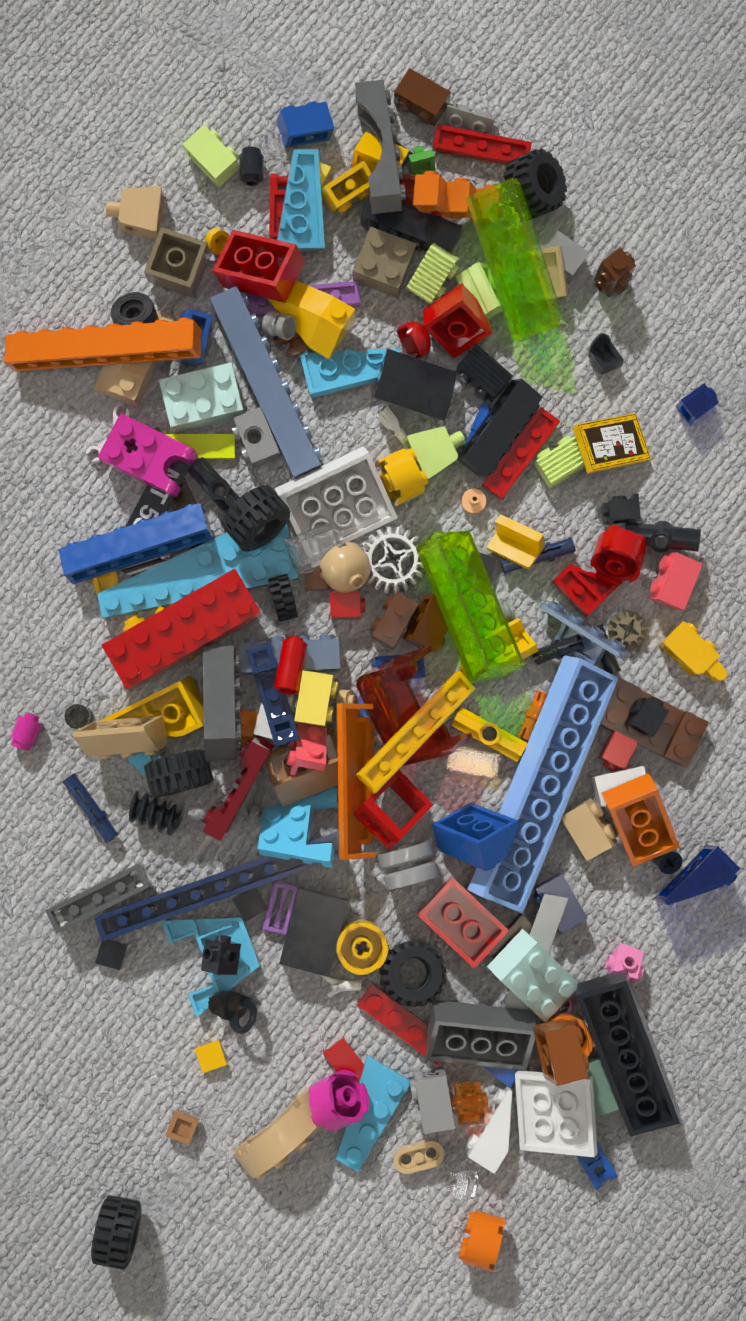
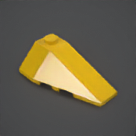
[99,675,204,737]

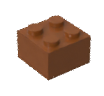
[532,1018,589,1086]

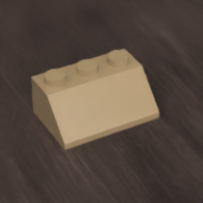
[72,715,168,759]

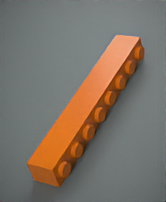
[4,318,202,372]

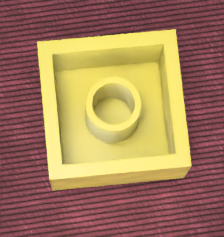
[294,670,338,728]

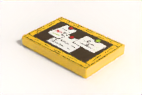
[572,413,651,474]

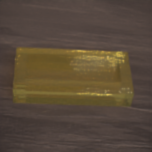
[446,745,500,779]

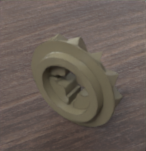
[608,610,648,650]

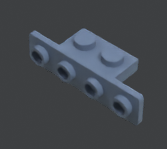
[539,601,631,667]

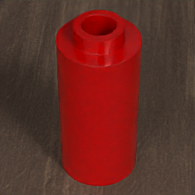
[274,636,308,695]

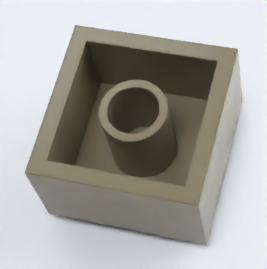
[353,226,416,298]
[144,227,210,298]

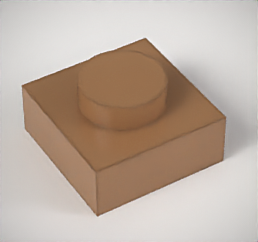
[165,1109,200,1145]

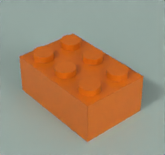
[601,773,680,867]

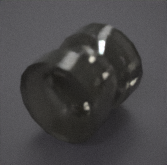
[64,704,94,730]

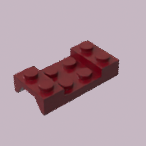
[202,736,275,841]

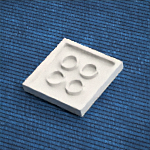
[515,1071,597,1157]

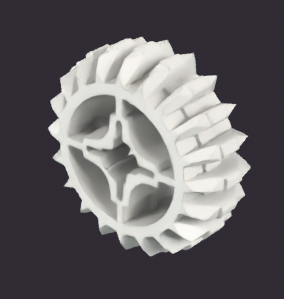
[363,527,426,594]

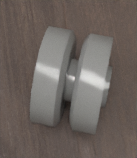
[377,840,440,890]

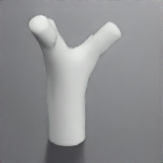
[322,975,361,998]

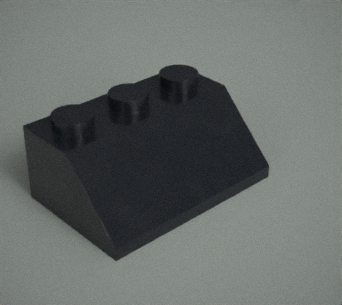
[372,348,457,421]

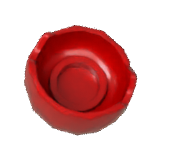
[396,321,431,359]

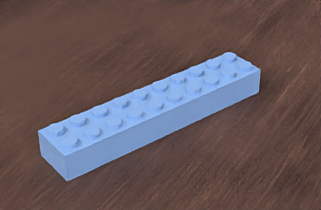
[467,656,618,913]

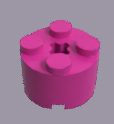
[309,1070,369,1131]

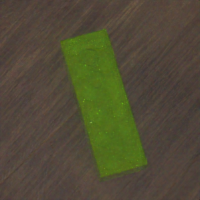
[465,178,565,342]
[416,531,525,683]

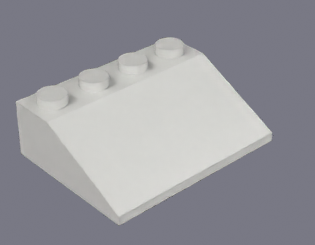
[275,446,398,561]

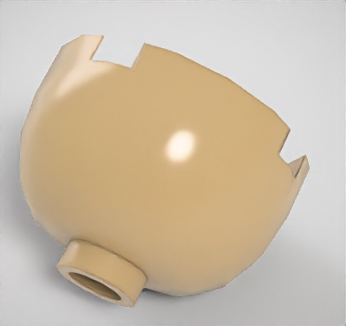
[320,542,371,593]

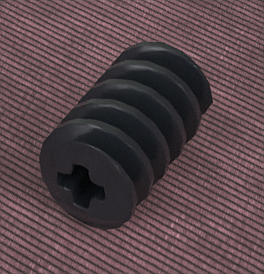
[128,791,185,836]

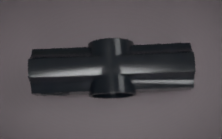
[187,457,240,513]
[625,521,701,553]

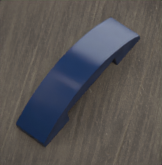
[246,643,300,747]

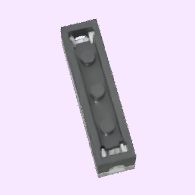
[45,863,153,934]

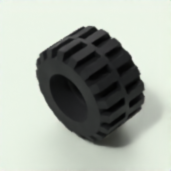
[503,149,567,219]
[222,485,291,552]
[144,749,213,798]
[379,941,447,1007]
[91,1195,142,1270]

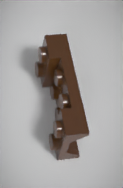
[599,677,709,768]

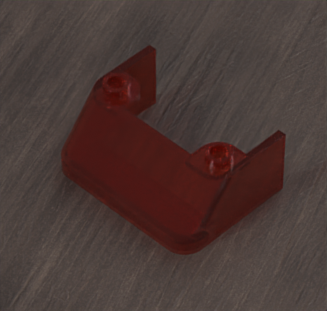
[356,646,472,766]

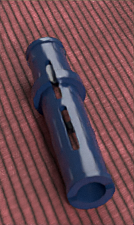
[500,537,576,574]
[62,773,119,844]

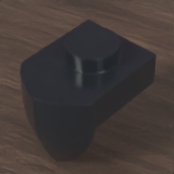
[588,333,624,375]

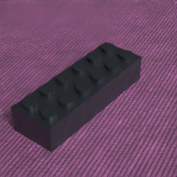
[576,969,680,1137]

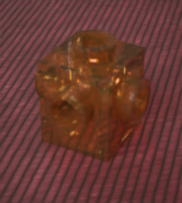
[450,1082,488,1126]

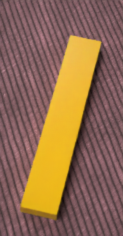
[356,670,476,794]

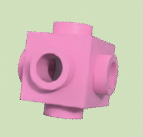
[605,943,644,984]

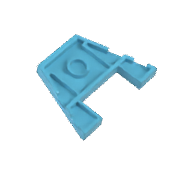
[258,785,338,868]
[162,917,260,1016]

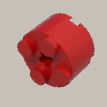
[590,525,646,584]

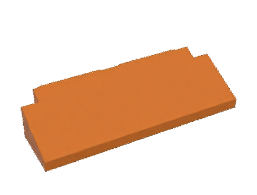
[337,703,375,860]

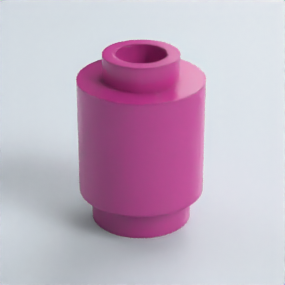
[10,712,43,751]

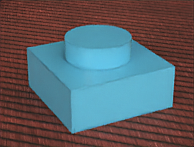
[127,752,163,776]

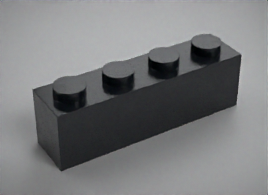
[361,197,462,254]
[457,378,543,477]

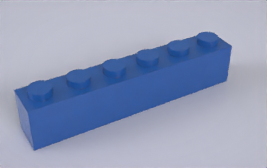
[58,503,213,585]

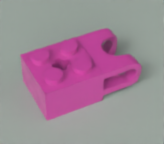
[98,413,198,497]

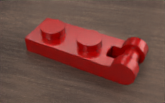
[269,174,289,240]

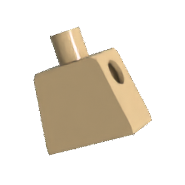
[106,186,165,240]

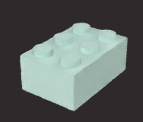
[159,363,244,434]
[487,929,578,1022]

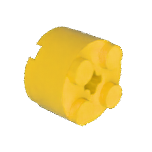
[375,448,429,506]
[336,919,388,975]

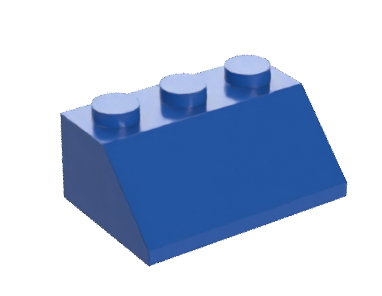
[432,802,519,871]

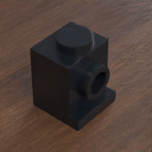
[602,494,640,524]

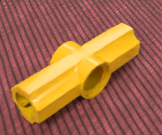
[451,707,527,762]

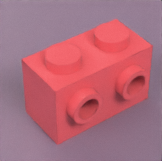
[649,552,703,610]

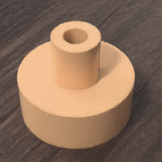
[461,489,486,515]

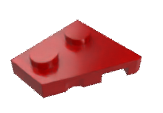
[551,564,620,618]

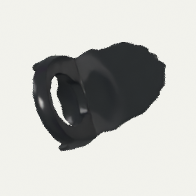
[208,991,261,1034]

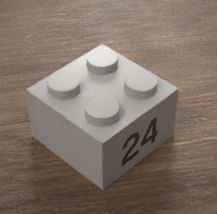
[410,1066,455,1134]

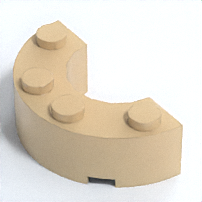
[232,1085,322,1180]

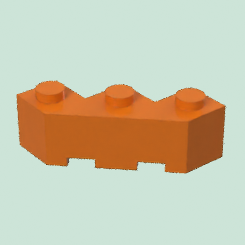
[413,171,505,224]

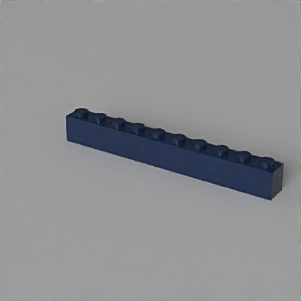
[94,831,339,942]

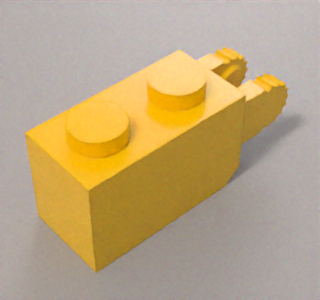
[658,621,728,683]

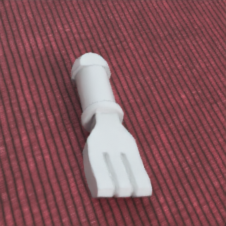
[376,406,408,449]

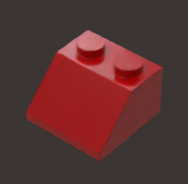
[423,283,493,358]

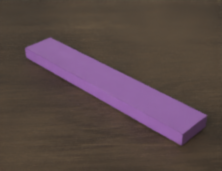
[213,281,361,320]

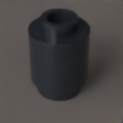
[239,146,264,186]

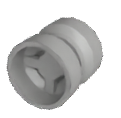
[262,311,296,340]

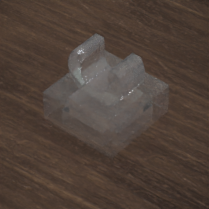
[261,132,287,161]
[447,1170,479,1202]

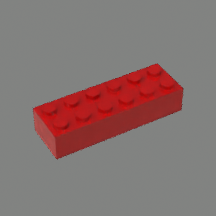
[101,568,262,691]

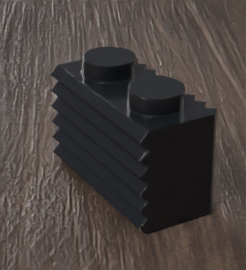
[456,344,513,403]

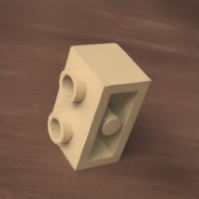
[561,798,617,861]

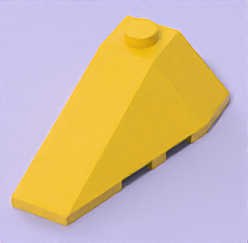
[266,280,355,360]

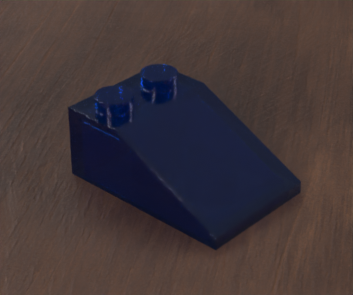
[654,845,741,905]

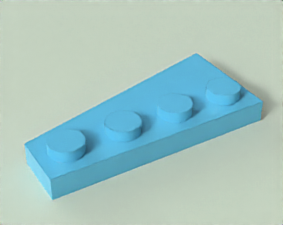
[277,149,325,251]
[299,349,400,398]
[335,1054,410,1172]

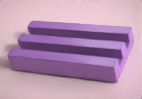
[262,880,300,936]

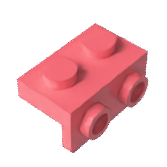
[286,723,327,776]

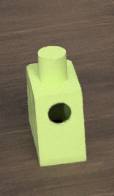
[402,426,466,479]

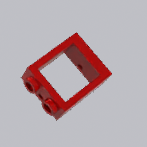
[353,770,433,850]

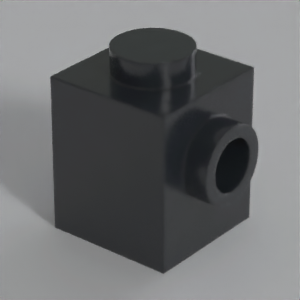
[626,696,669,737]

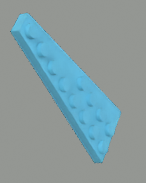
[97,523,298,619]

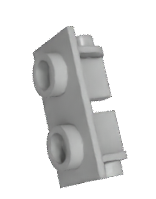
[443,102,495,134]

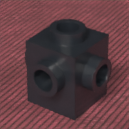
[201,935,241,975]

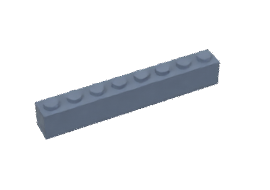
[210,286,323,479]

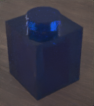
[676,383,719,426]

